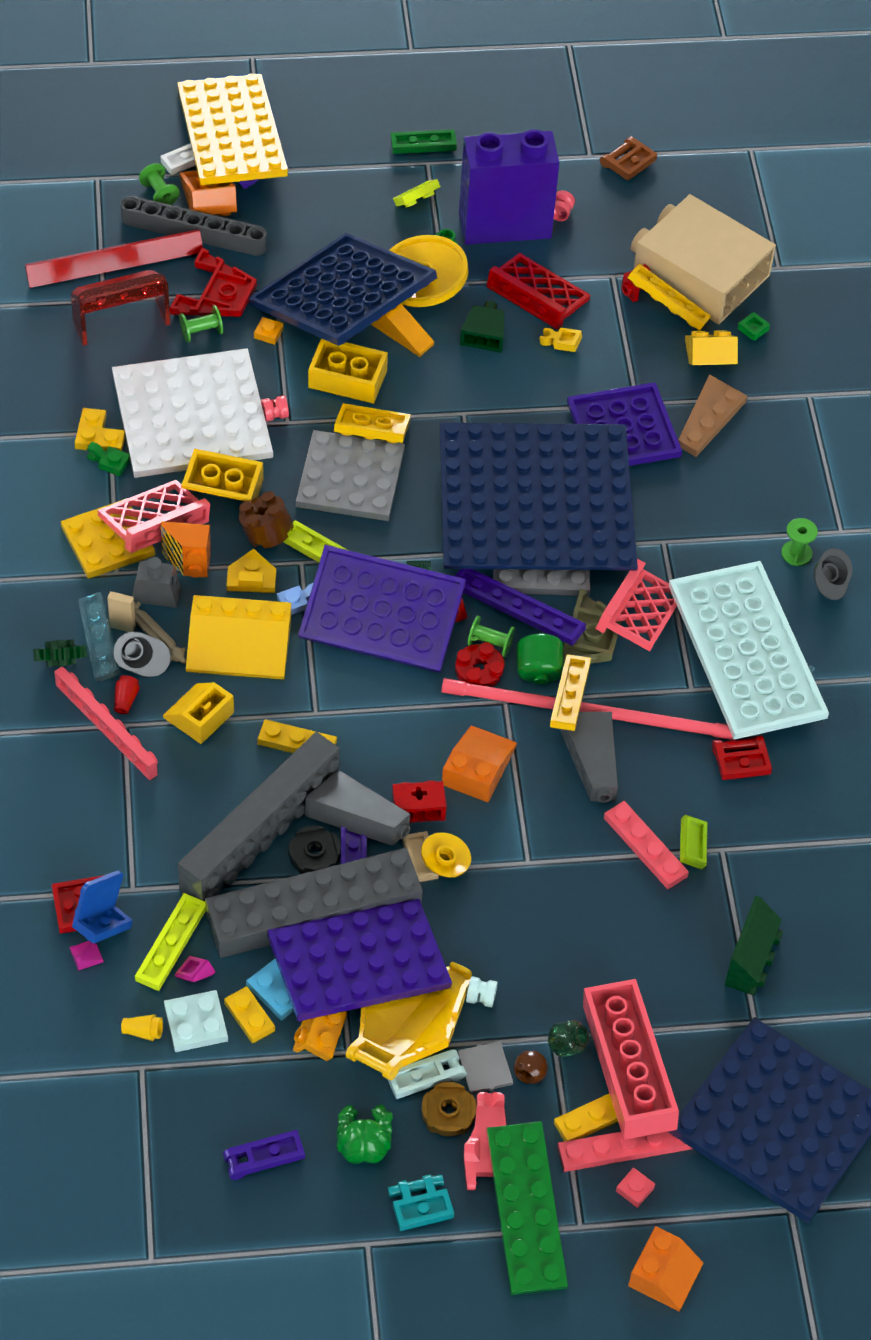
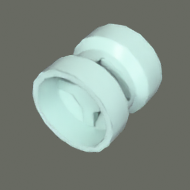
[466,976,498,1008]

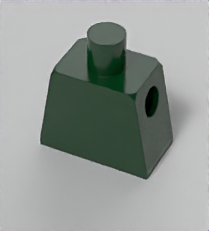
[460,301,504,353]

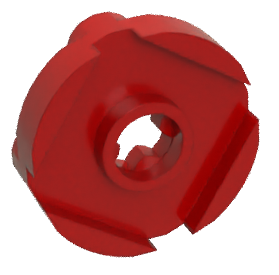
[455,642,505,687]

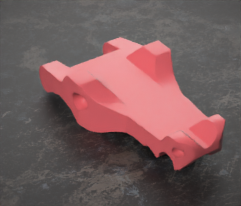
[463,1092,506,1190]

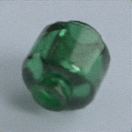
[548,1020,589,1057]

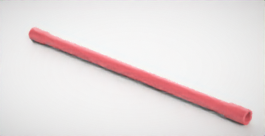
[441,678,737,741]

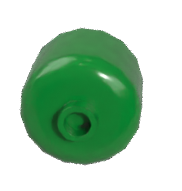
[517,633,564,685]

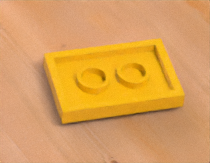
[334,403,411,443]

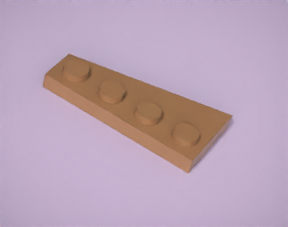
[678,374,747,457]

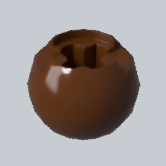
[514,1050,548,1084]

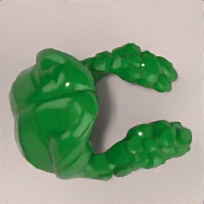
[336,1105,393,1164]

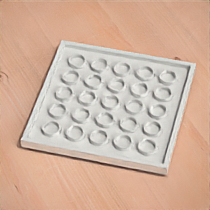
[112,348,273,478]

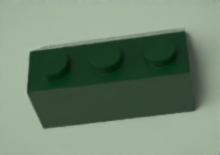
[725,895,784,996]

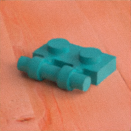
[387,1174,454,1231]

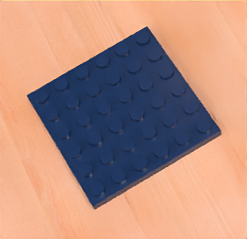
[248,233,437,346]
[668,1017,871,1224]

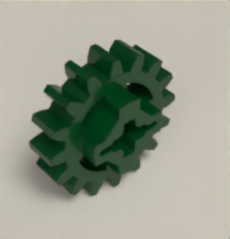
[33,639,88,667]

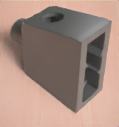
[132,557,181,608]

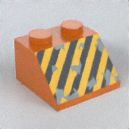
[161,521,211,578]

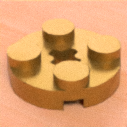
[421,1082,477,1136]

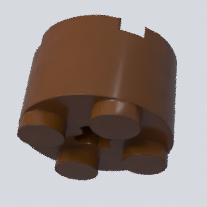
[239,491,294,548]

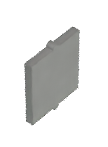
[458,1041,513,1094]

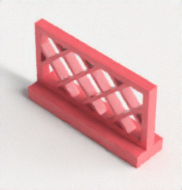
[98,480,210,553]
[595,559,677,651]

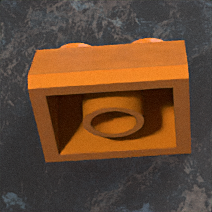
[628,1226,703,1312]

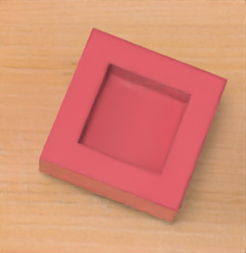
[616,1167,655,1208]

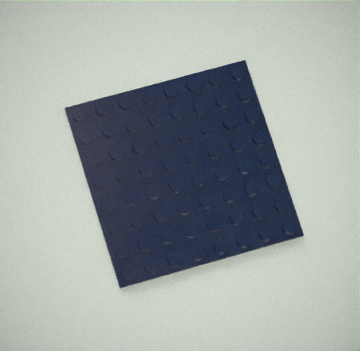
[440,422,638,570]

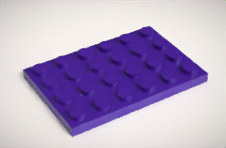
[298,545,466,673]
[267,899,452,1021]

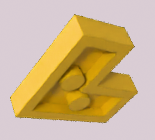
[75,408,125,451]

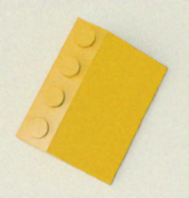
[186,595,291,680]

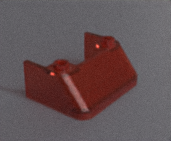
[71,270,170,346]

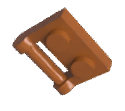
[600,136,657,181]

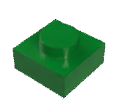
[738,312,770,341]

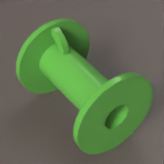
[139,163,180,205]
[179,305,223,343]
[781,518,818,566]
[467,615,515,657]

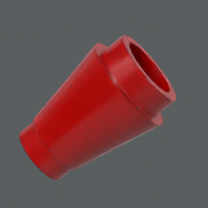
[114,675,140,714]

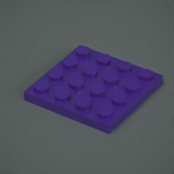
[567,382,682,466]

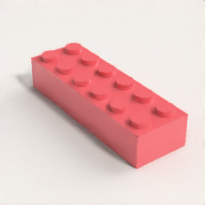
[583,979,679,1140]

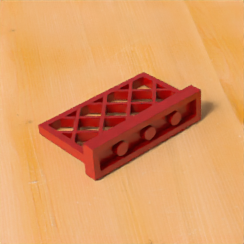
[486,253,590,330]

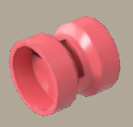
[554,190,575,221]
[261,395,289,422]

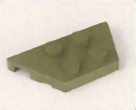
[563,589,622,664]

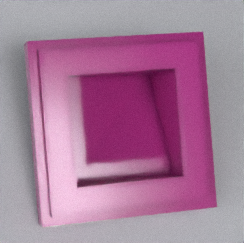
[69,941,103,971]
[175,956,216,982]

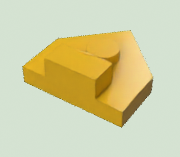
[226,549,276,593]

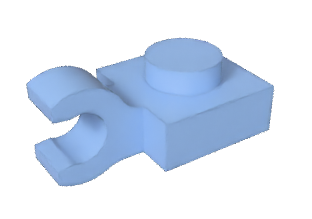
[277,583,313,615]

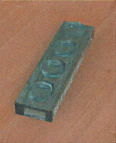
[78,592,121,682]

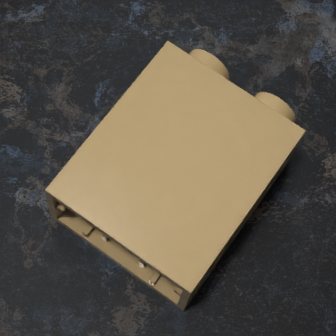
[631,194,776,325]

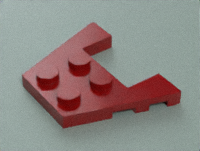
[170,248,257,317]

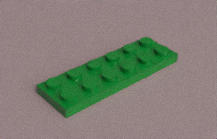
[486,1121,568,1295]

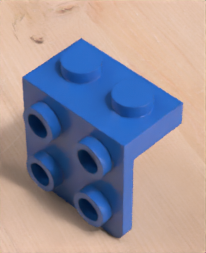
[72,870,133,944]

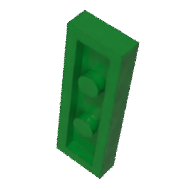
[390,129,457,154]

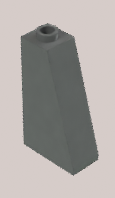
[560,712,618,803]
[305,770,410,846]

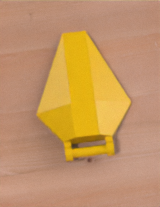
[346,962,472,1081]

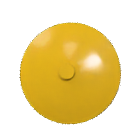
[389,235,469,307]

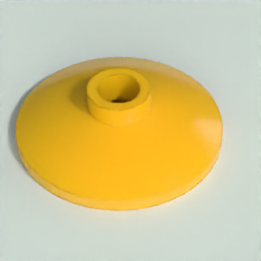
[421,832,471,878]

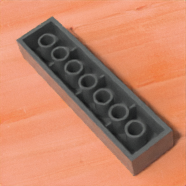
[178,731,340,901]
[205,848,423,958]

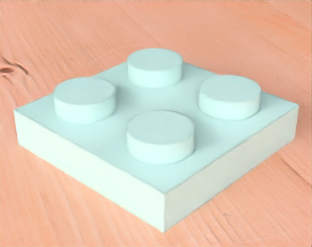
[164,990,228,1052]

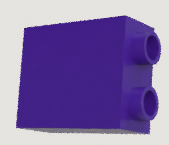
[459,129,560,245]

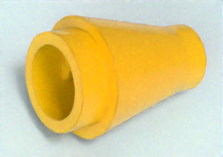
[121,1014,163,1041]

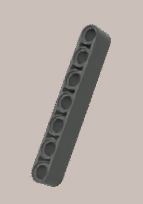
[120,196,267,256]

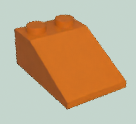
[179,170,237,216]
[442,725,517,802]

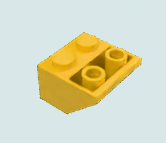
[685,330,738,365]
[163,682,234,744]

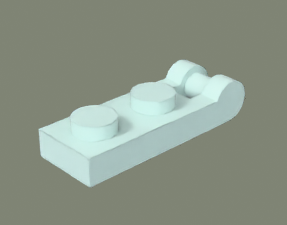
[387,1050,467,1099]

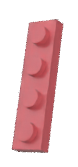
[604,801,689,889]

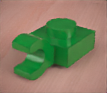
[87,442,130,477]

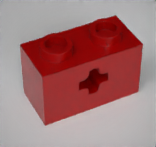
[392,780,446,823]

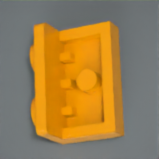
[293,1011,347,1061]

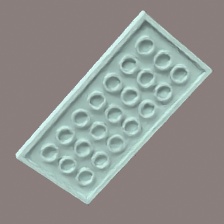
[669,561,829,740]

